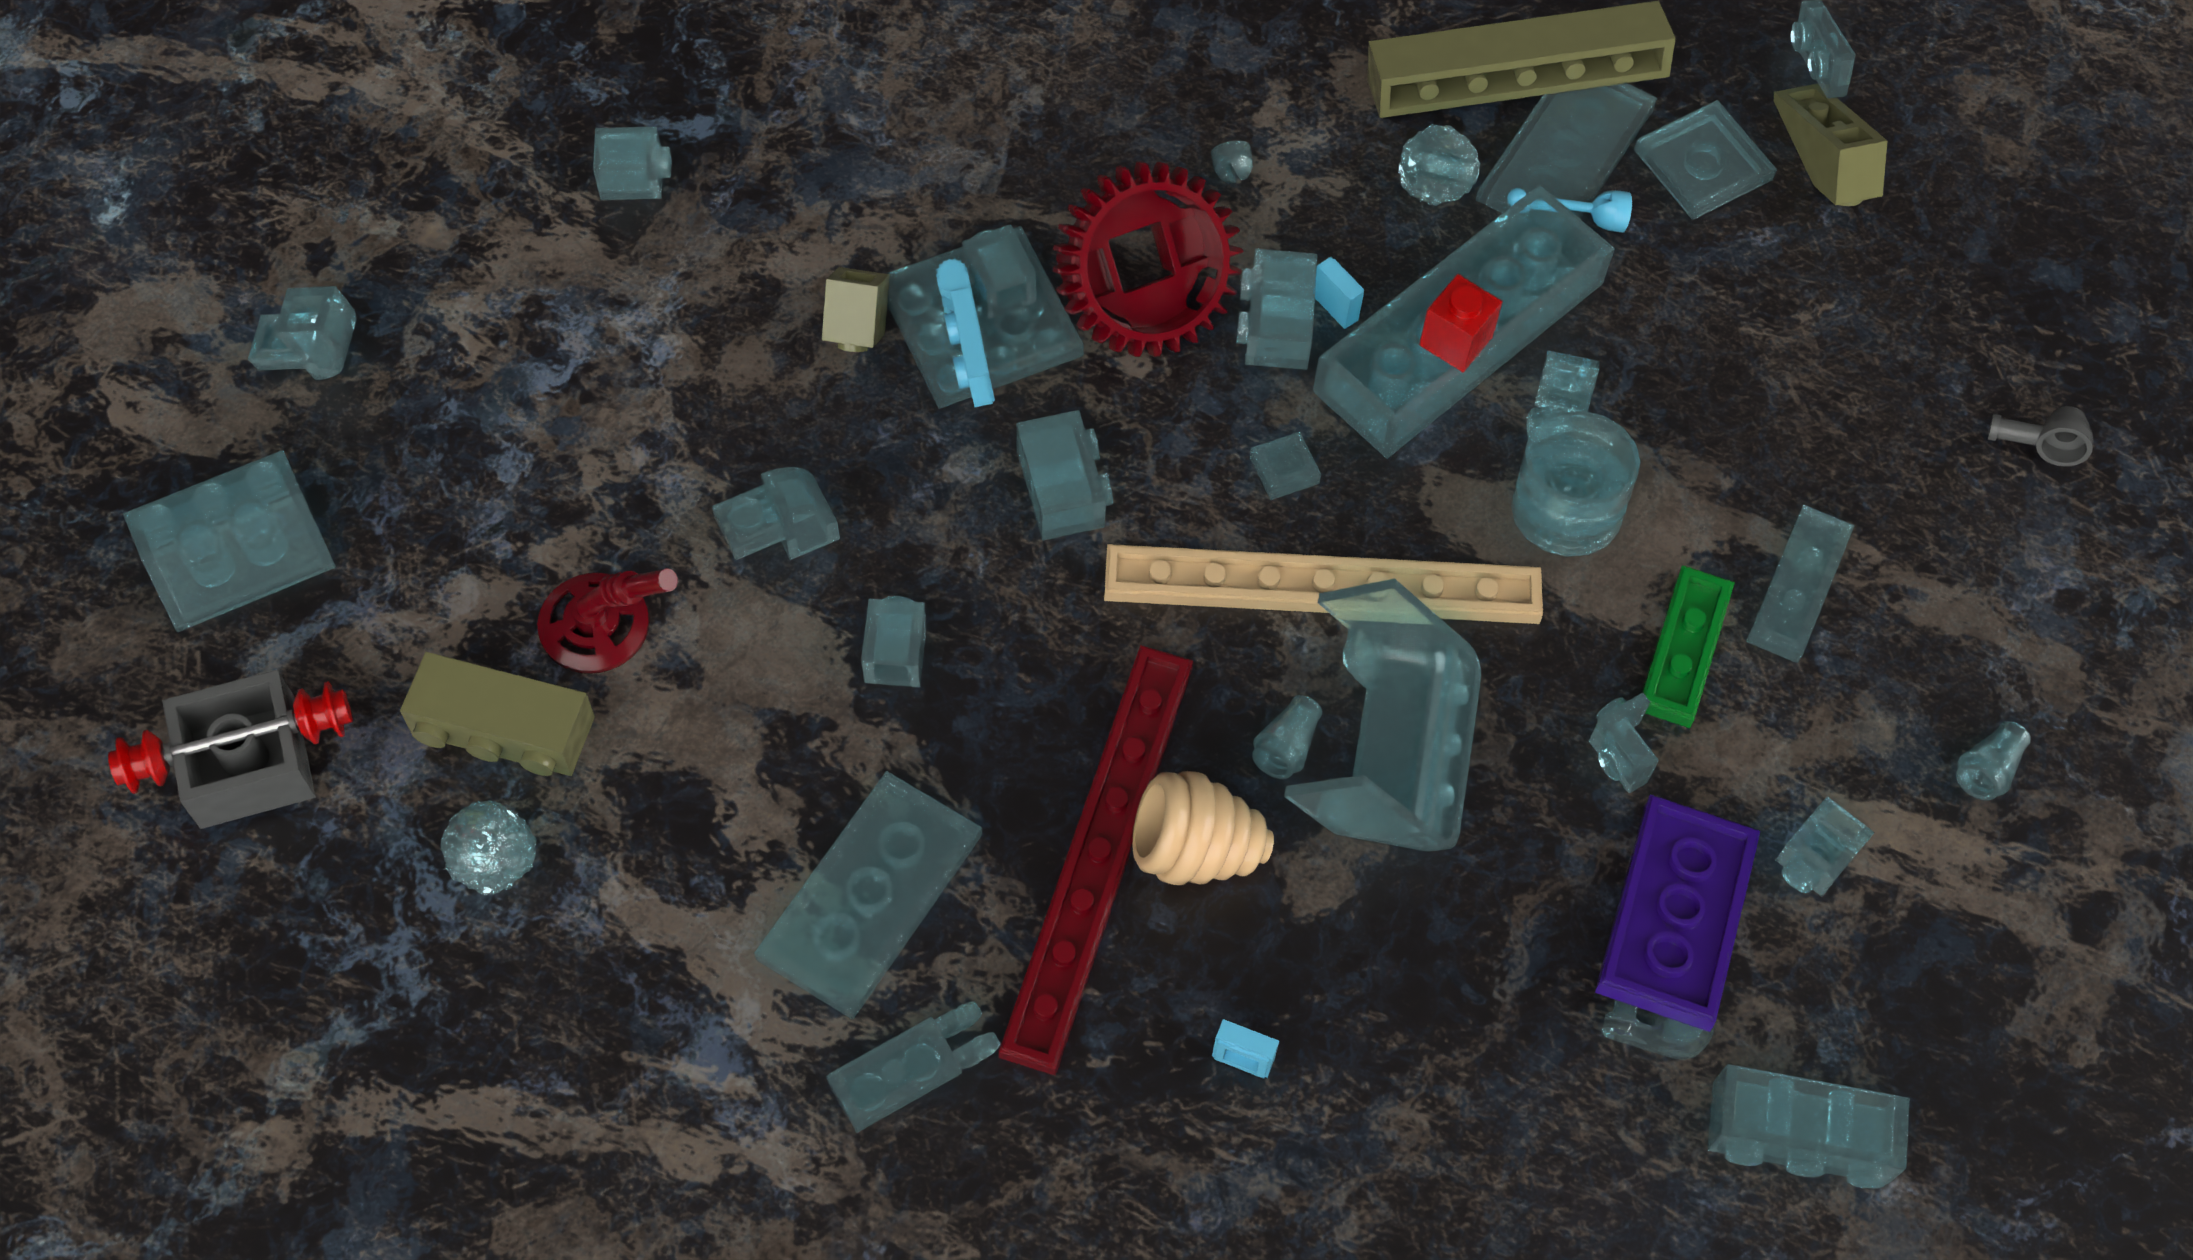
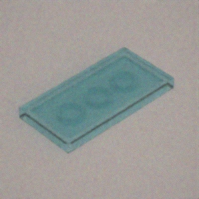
[1476,83,1657,244]
[754,771,982,1020]

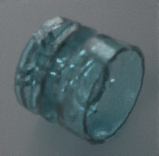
[1511,411,1641,556]

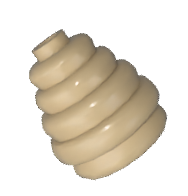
[1132,771,1274,885]

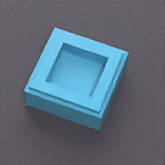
[1312,257,1364,329]
[1212,1019,1280,1079]

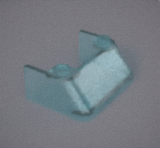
[1284,578,1481,852]

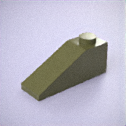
[1773,83,1888,206]

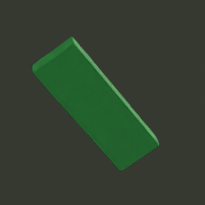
[1636,565,1735,729]

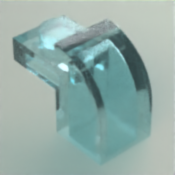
[248,286,357,380]
[712,467,840,560]

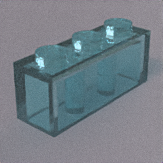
[1708,1064,1910,1189]

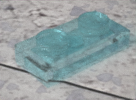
[1791,0,1856,98]

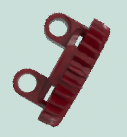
[1053,161,1244,357]

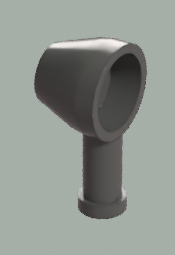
[1987,406,2093,466]

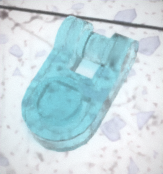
[1602,1000,1714,1060]

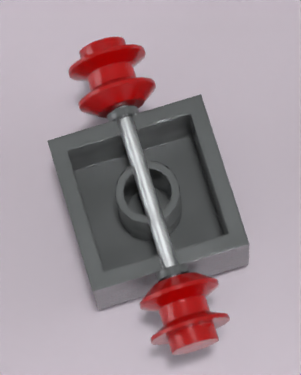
[108,669,353,829]

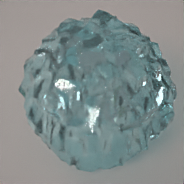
[1398,124,1481,206]
[441,800,537,895]

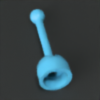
[1507,188,1632,233]

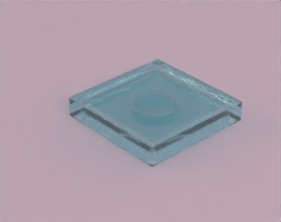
[1634,100,1777,220]

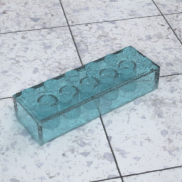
[1313,185,1615,459]

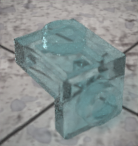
[1589,693,1659,794]

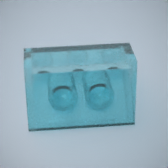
[123,450,336,632]

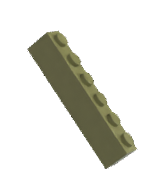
[1367,0,1675,118]

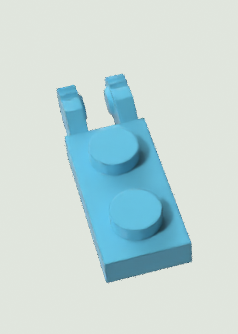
[936,258,995,407]

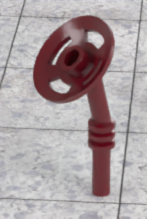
[537,568,678,674]

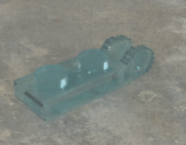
[826,1001,1001,1133]

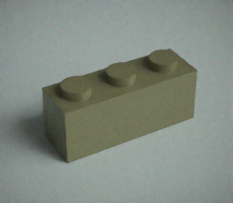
[400,652,595,776]

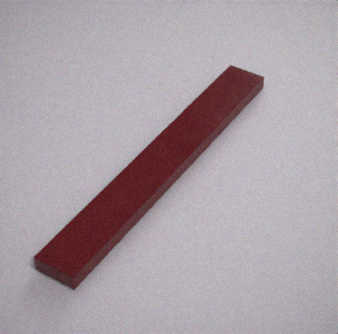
[999,645,1193,1075]

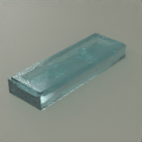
[1746,505,1855,663]

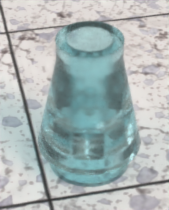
[1252,695,1322,779]
[1956,721,2030,800]

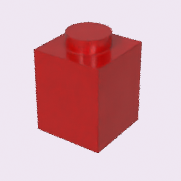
[1419,274,1503,373]

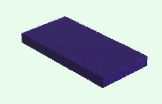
[1595,794,1761,1032]

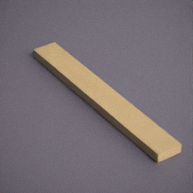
[1104,544,1543,624]

